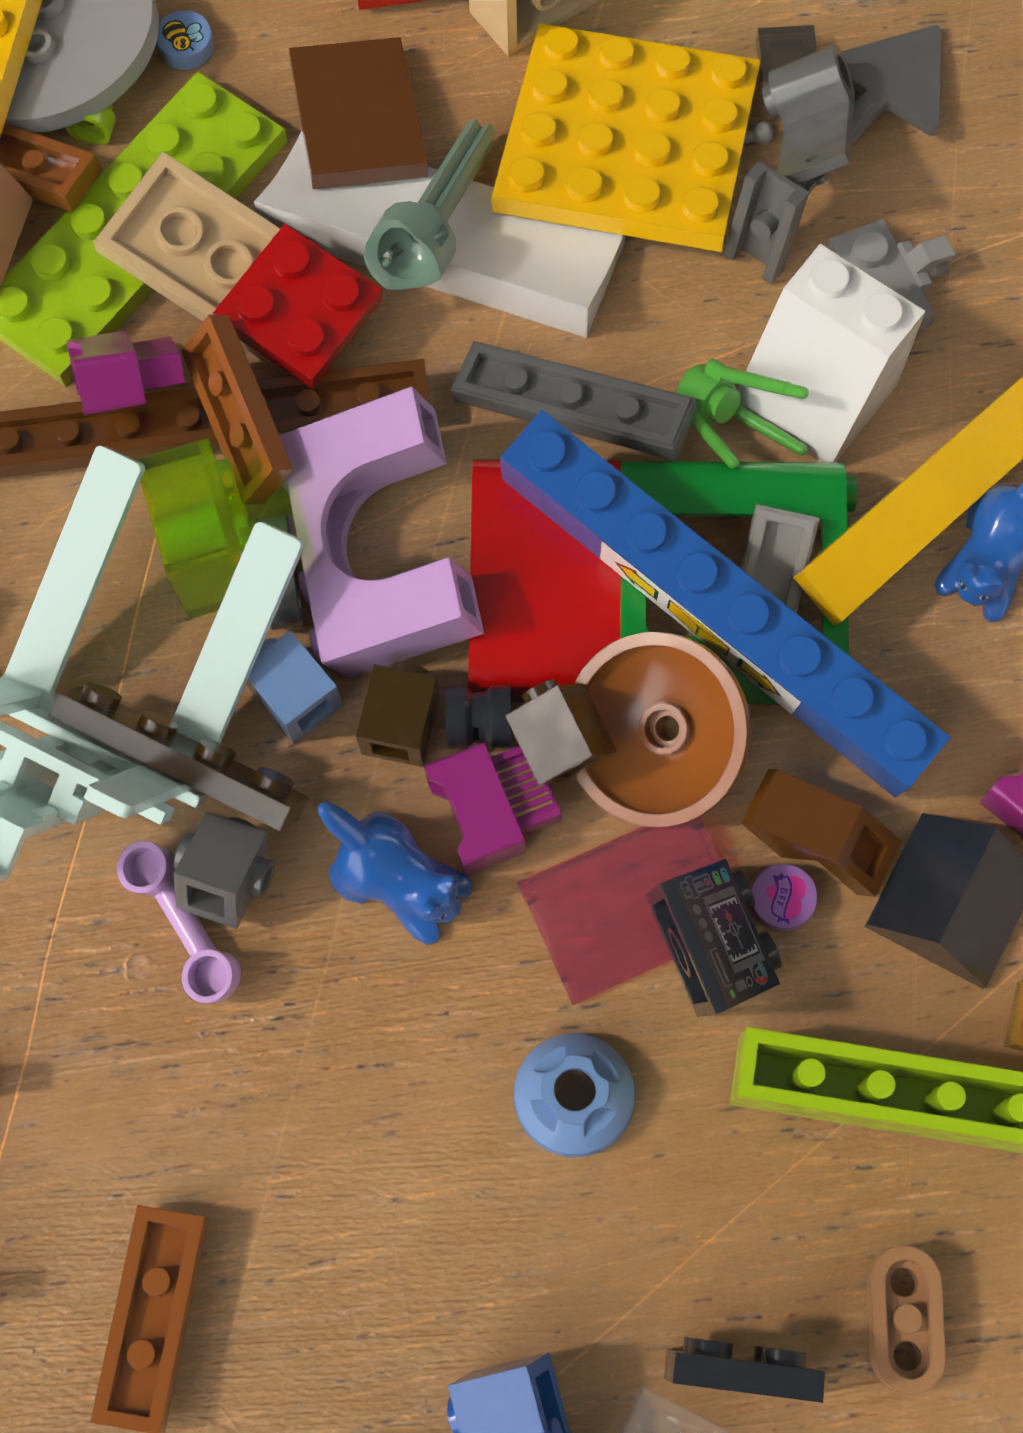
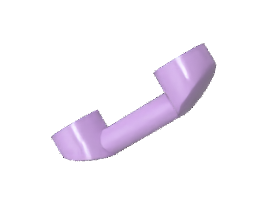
[117,841,242,1004]

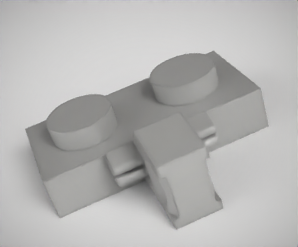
[827,219,956,331]

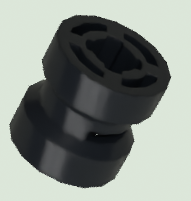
[446,684,512,749]

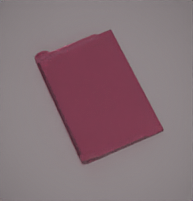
[517,817,721,1005]

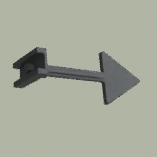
[723,25,942,285]

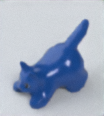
[934,482,1023,623]
[318,802,473,945]

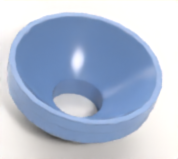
[514,1033,635,1157]

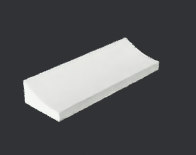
[254,131,626,338]

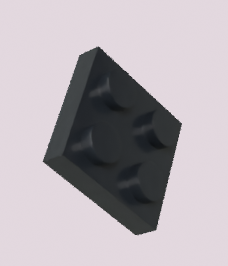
[664,1337,825,1403]

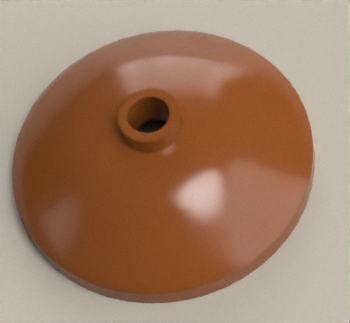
[574,632,751,827]

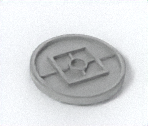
[5,0,159,133]

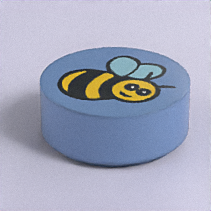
[156,10,214,70]

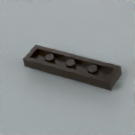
[48,682,309,831]

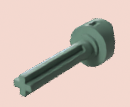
[364,118,496,290]

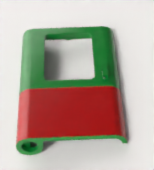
[468,459,857,705]

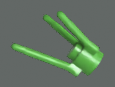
[677,358,809,469]

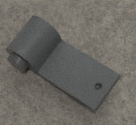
[762,43,855,185]

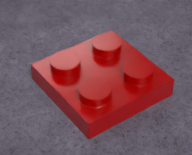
[213,223,383,389]

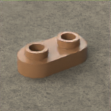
[867,1246,946,1394]

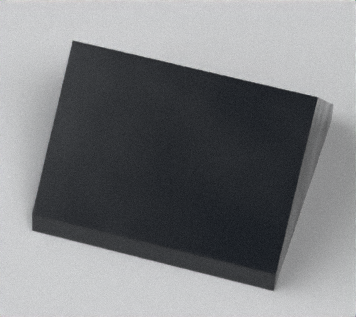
[864,813,1023,989]

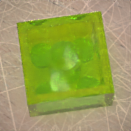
[135,438,251,619]

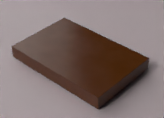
[289,37,428,189]

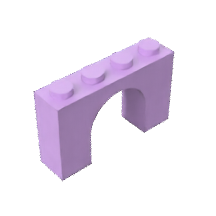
[279,387,484,678]

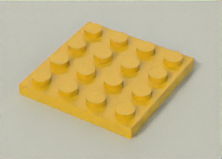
[491,23,760,252]

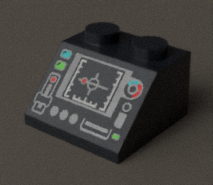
[645,859,782,1017]

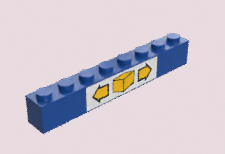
[500,410,951,798]

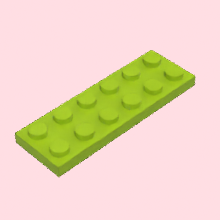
[0,71,288,387]

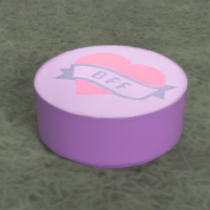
[750,864,817,933]

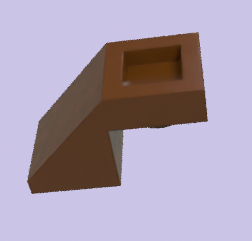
[741,769,902,897]

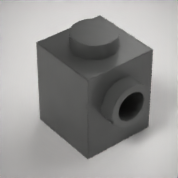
[173,811,275,929]

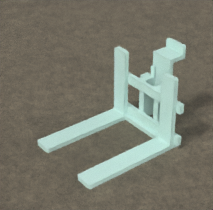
[0,446,304,882]

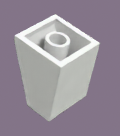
[737,244,925,462]

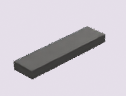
[451,341,698,461]

